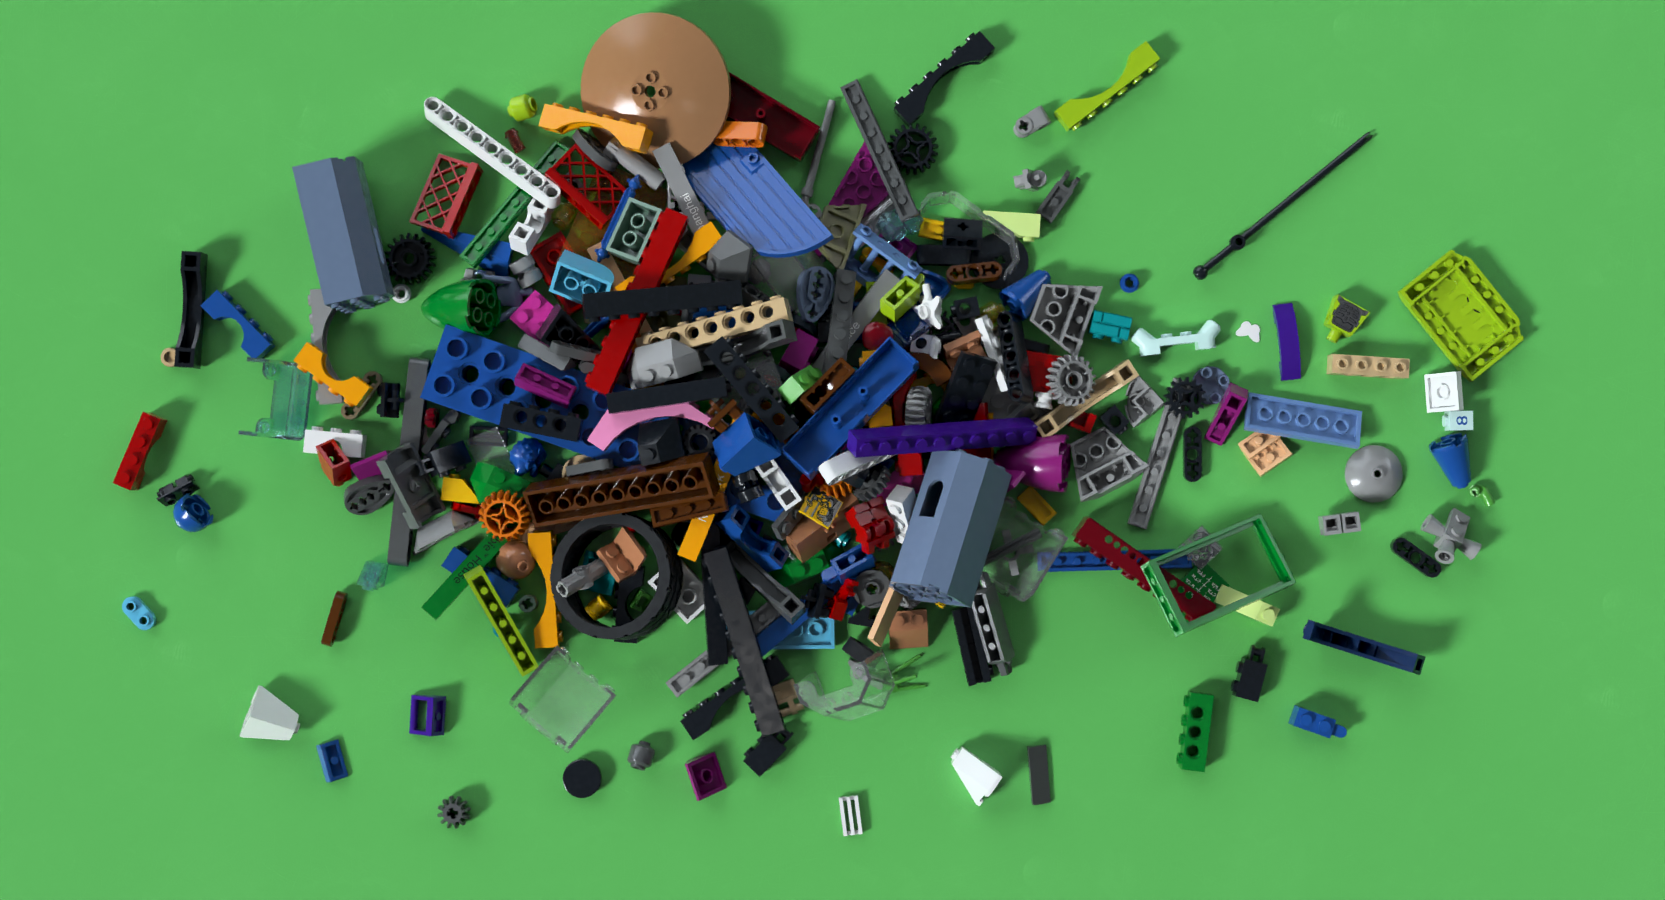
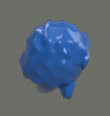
[509,438,547,477]

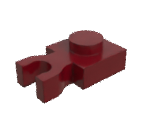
[425,408,440,428]

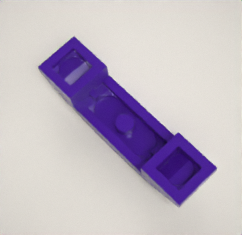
[1272,303,1301,381]

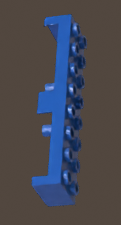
[780,336,920,480]

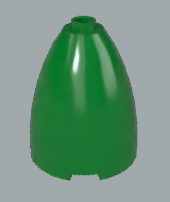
[421,279,501,337]

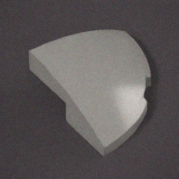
[1125,376,1165,428]

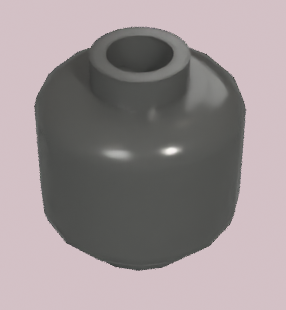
[627,741,655,771]

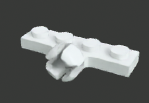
[975,314,1008,392]

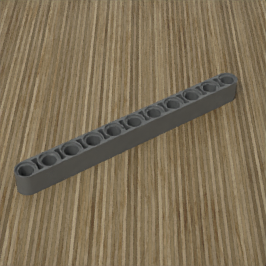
[387,357,431,567]

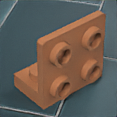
[942,330,987,372]
[596,526,647,583]

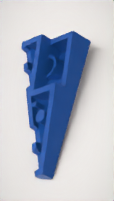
[421,227,514,276]

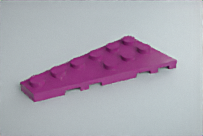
[813,141,905,257]

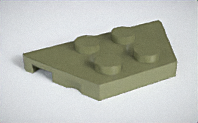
[818,204,867,270]

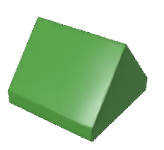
[629,588,653,613]

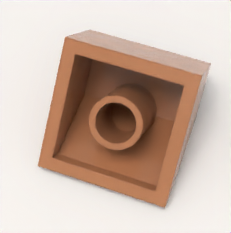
[889,608,928,649]

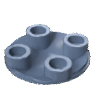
[1191,366,1229,404]

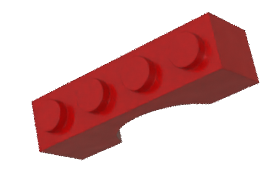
[113,412,168,490]

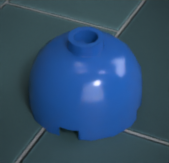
[173,493,213,532]

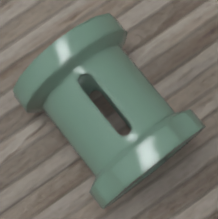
[519,594,539,612]

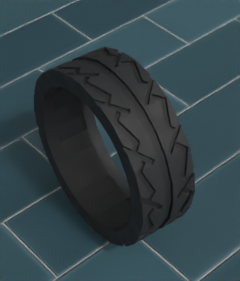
[550,513,683,640]

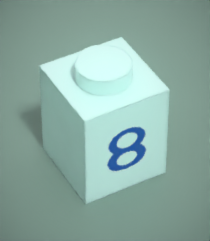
[1442,411,1473,431]

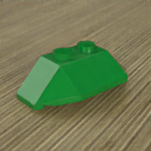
[470,462,532,514]
[770,541,844,587]

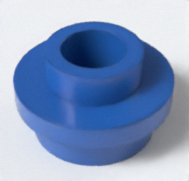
[1120,274,1139,293]

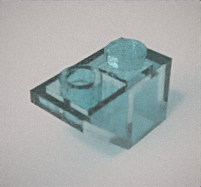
[876,209,924,243]
[357,560,389,591]

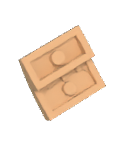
[1238,432,1292,477]

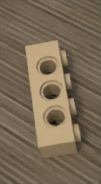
[1326,354,1410,379]

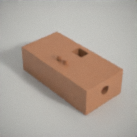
[786,492,859,563]

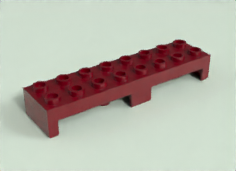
[727,72,820,163]
[1072,516,1216,622]

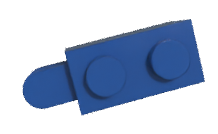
[821,544,875,585]
[1289,705,1347,738]

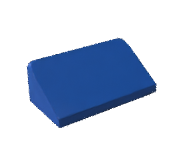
[316,739,348,782]

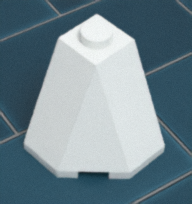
[240,686,300,740]
[950,746,1002,806]

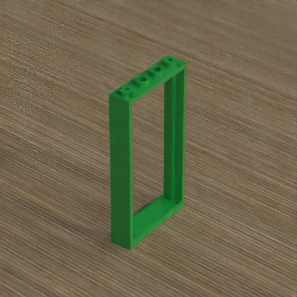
[1141,513,1296,637]

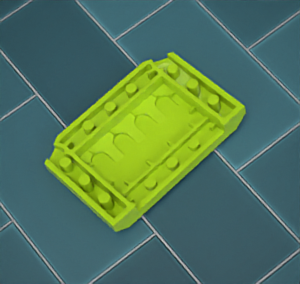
[1397,250,1524,382]

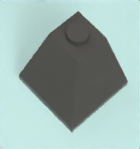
[706,230,753,283]

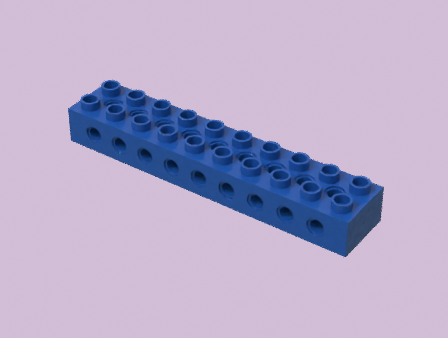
[420,324,803,521]

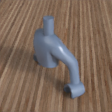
[474,270,534,330]

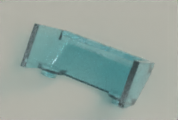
[239,357,313,441]

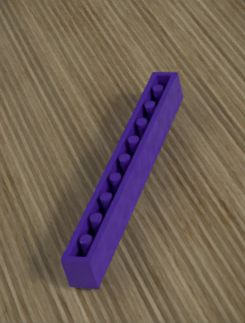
[847,417,1038,458]

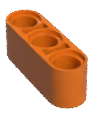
[713,121,768,148]

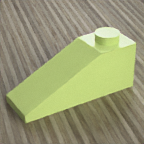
[982,210,1041,242]
[1214,584,1280,627]

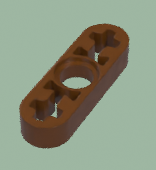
[946,261,1002,285]
[321,591,348,647]

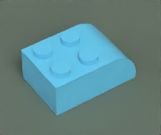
[549,249,614,305]

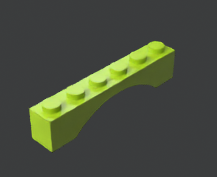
[1054,41,1160,132]

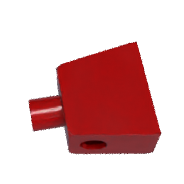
[315,439,352,486]

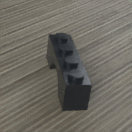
[612,566,645,644]

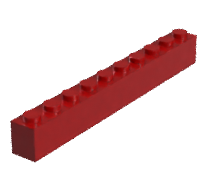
[585,207,689,396]

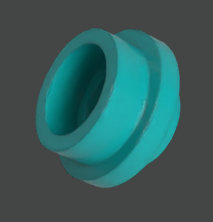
[834,531,852,548]

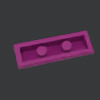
[514,363,577,409]

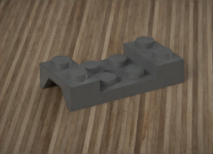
[376,442,446,530]

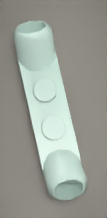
[1131,320,1221,357]

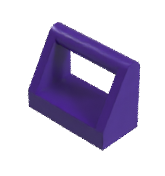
[409,695,446,736]

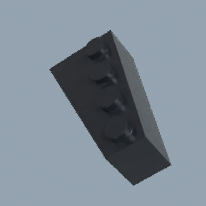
[536,303,602,364]

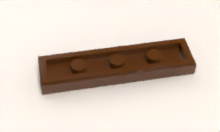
[650,491,729,528]

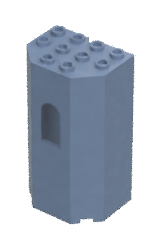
[292,156,395,314]
[889,449,1012,608]

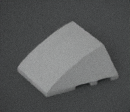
[1029,284,1103,356]
[1070,426,1149,502]
[412,510,481,556]

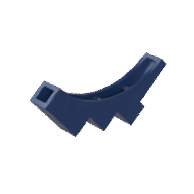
[1303,619,1426,675]

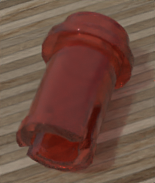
[505,128,526,154]

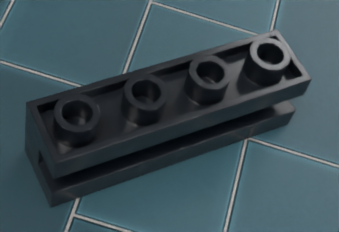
[951,607,994,686]

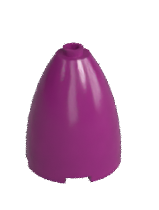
[993,434,1071,492]

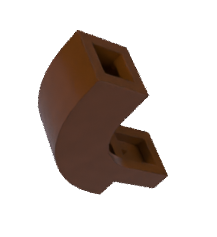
[909,352,952,387]

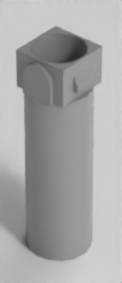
[603,137,666,191]

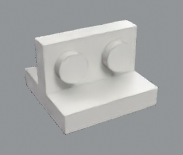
[1424,371,1464,413]

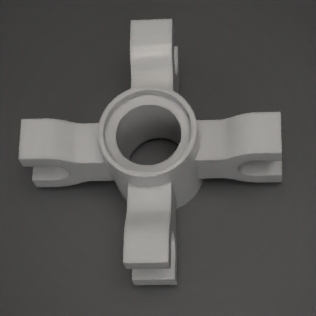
[1000,529,1034,576]

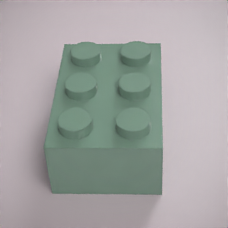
[605,197,664,265]

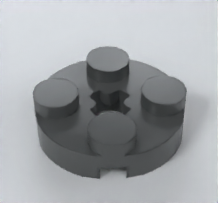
[853,569,890,608]

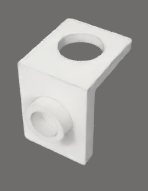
[910,332,941,359]

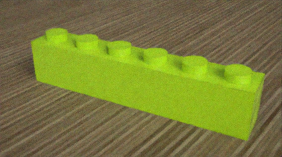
[463,565,539,677]

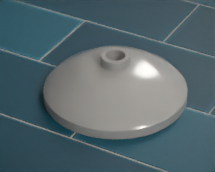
[1344,445,1403,503]

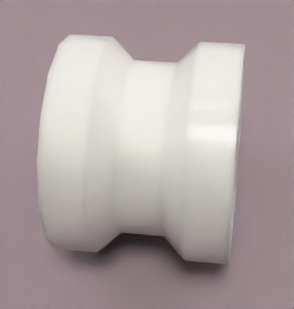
[1033,392,1053,410]

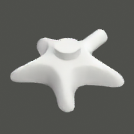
[911,283,943,334]

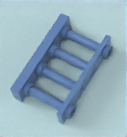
[844,223,923,288]

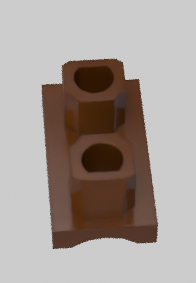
[707,398,742,433]

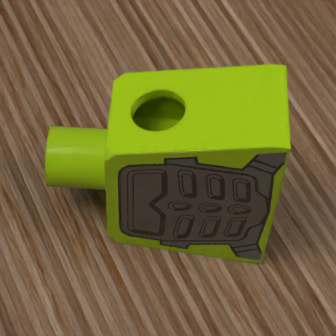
[1324,294,1370,344]

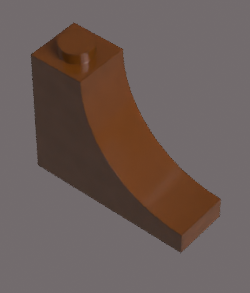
[800,357,855,419]

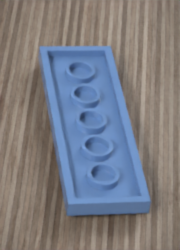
[1244,392,1362,449]

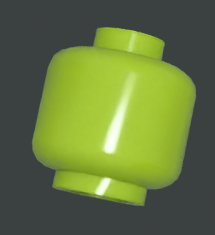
[507,94,537,122]

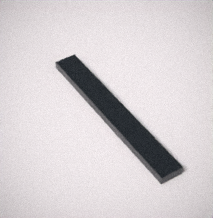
[700,514,728,666]

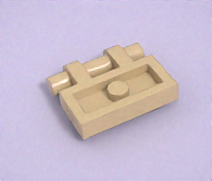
[773,678,805,717]

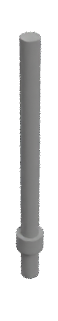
[801,100,836,205]

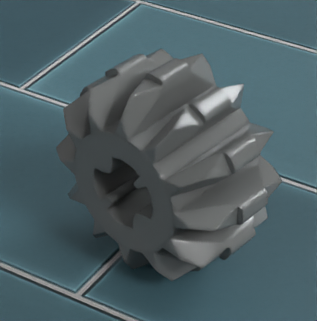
[437,795,471,829]

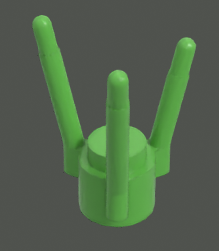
[883,654,927,693]

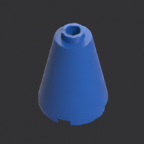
[998,270,1051,321]
[1429,433,1471,489]

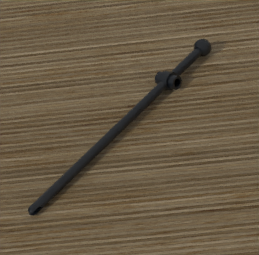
[1193,132,1373,280]

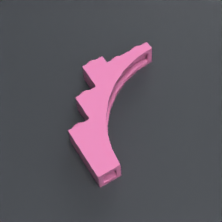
[587,402,715,451]

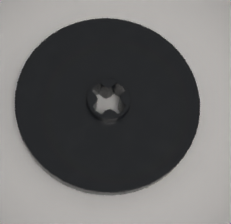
[972,233,1029,290]

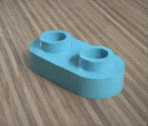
[122,596,156,630]

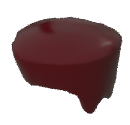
[862,322,894,351]

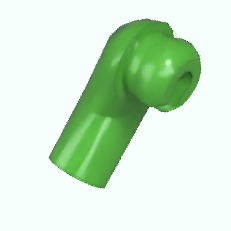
[1469,484,1495,507]

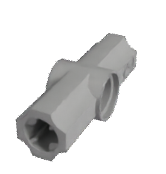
[556,558,608,598]

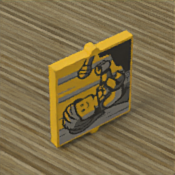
[799,485,843,529]

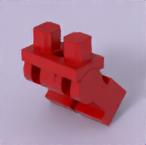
[844,495,895,555]

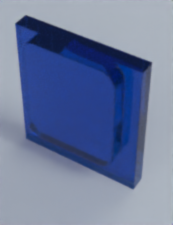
[887,308,931,346]

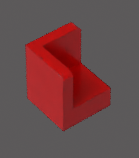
[1066,412,1097,434]

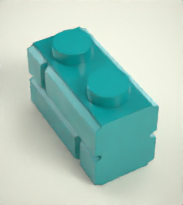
[1088,310,1132,344]

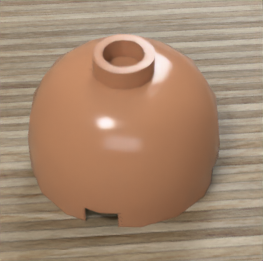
[496,540,536,579]

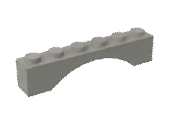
[308,289,345,405]

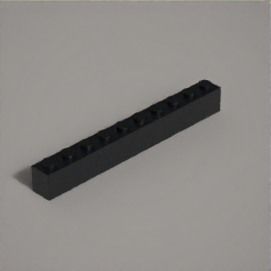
[701,544,785,737]

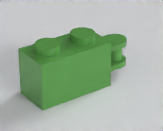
[777,365,823,404]

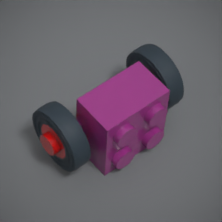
[758,315,819,390]

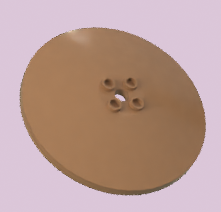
[581,12,731,169]

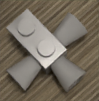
[1420,508,1481,564]

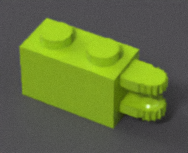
[880,274,925,323]

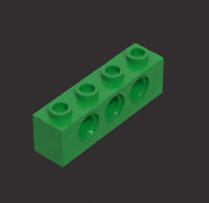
[1176,691,1214,772]

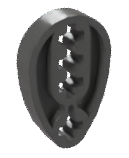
[572,128,620,172]
[343,475,395,515]

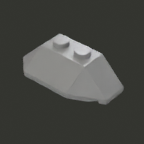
[626,338,704,389]

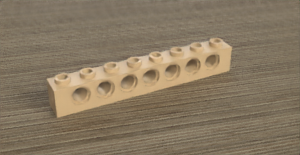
[635,295,794,348]

